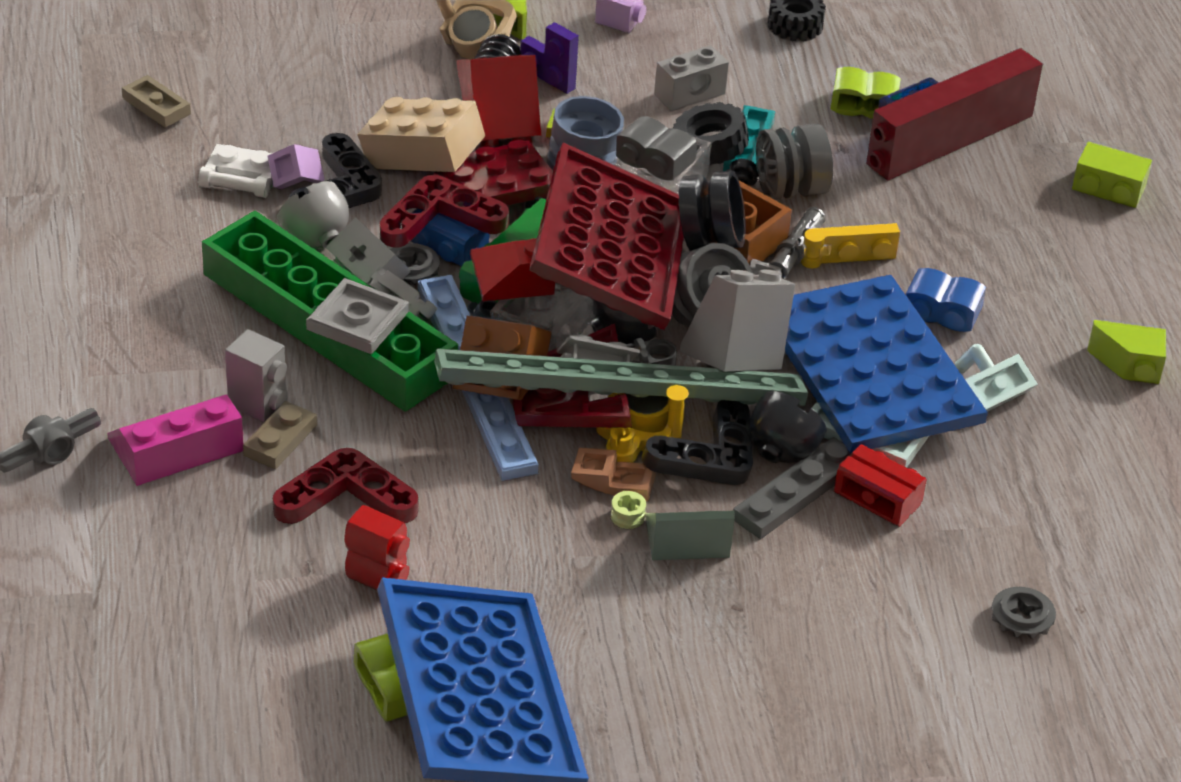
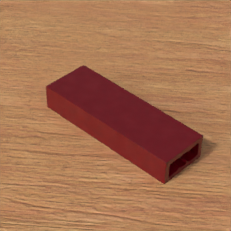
[866,48,1043,181]

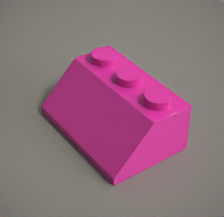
[107,394,243,486]

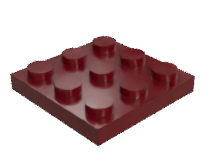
[434,140,553,207]

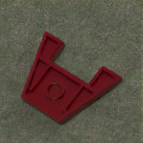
[513,324,632,428]

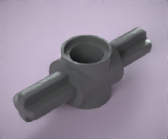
[0,408,101,473]

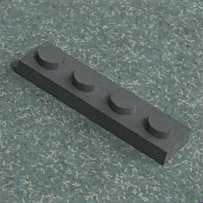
[733,437,851,540]

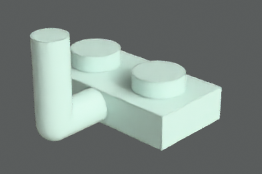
[955,344,1038,411]

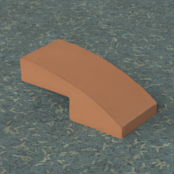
[571,447,656,501]

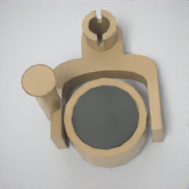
[436,0,516,59]

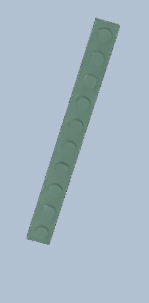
[434,349,808,406]

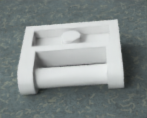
[198,144,273,198]

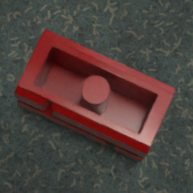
[834,444,927,527]

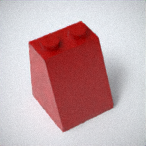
[456,55,541,147]

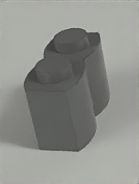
[616,116,697,181]

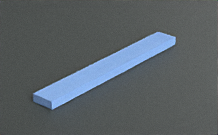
[418,275,539,481]

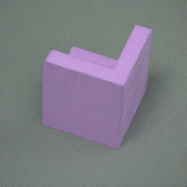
[267,144,324,189]

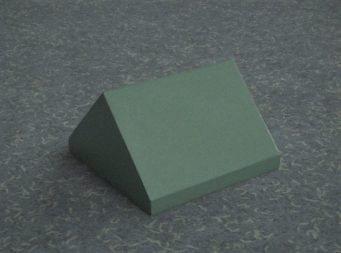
[646,511,735,560]

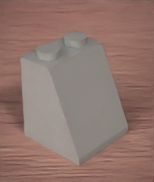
[680,269,795,372]

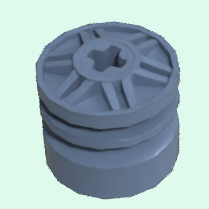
[547,96,624,170]

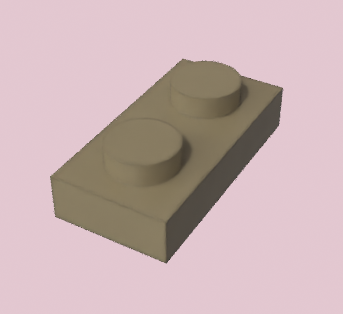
[122,75,191,128]
[243,401,317,470]

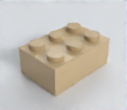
[357,97,485,172]

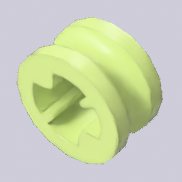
[611,491,646,529]

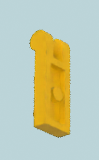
[801,223,900,269]

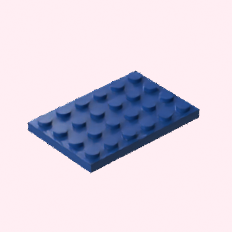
[785,275,988,454]
[377,577,589,782]

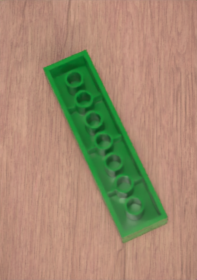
[202,210,458,412]

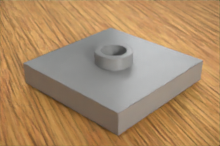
[306,278,409,354]

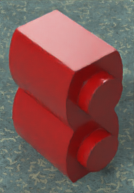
[345,505,410,590]

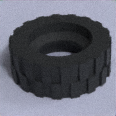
[673,102,749,166]

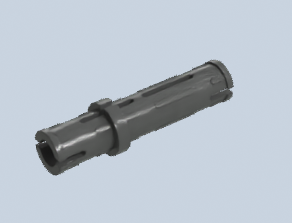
[769,207,826,279]

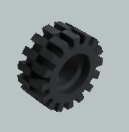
[767,0,826,41]

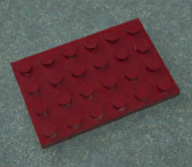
[529,142,684,330]

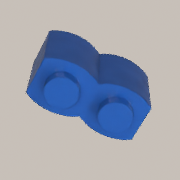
[906,268,986,332]

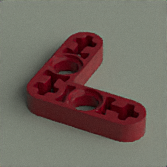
[380,175,509,248]
[273,448,419,524]

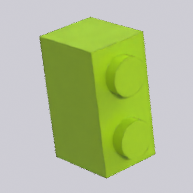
[1072,141,1152,208]

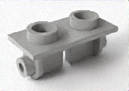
[557,334,640,362]

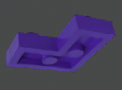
[520,22,579,94]

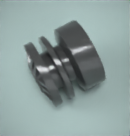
[756,123,833,200]

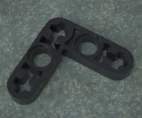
[289,133,382,209]
[642,400,753,485]

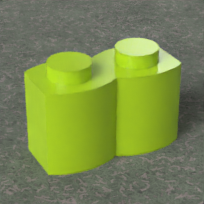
[830,67,901,119]
[354,633,408,722]

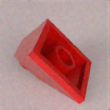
[470,238,555,301]

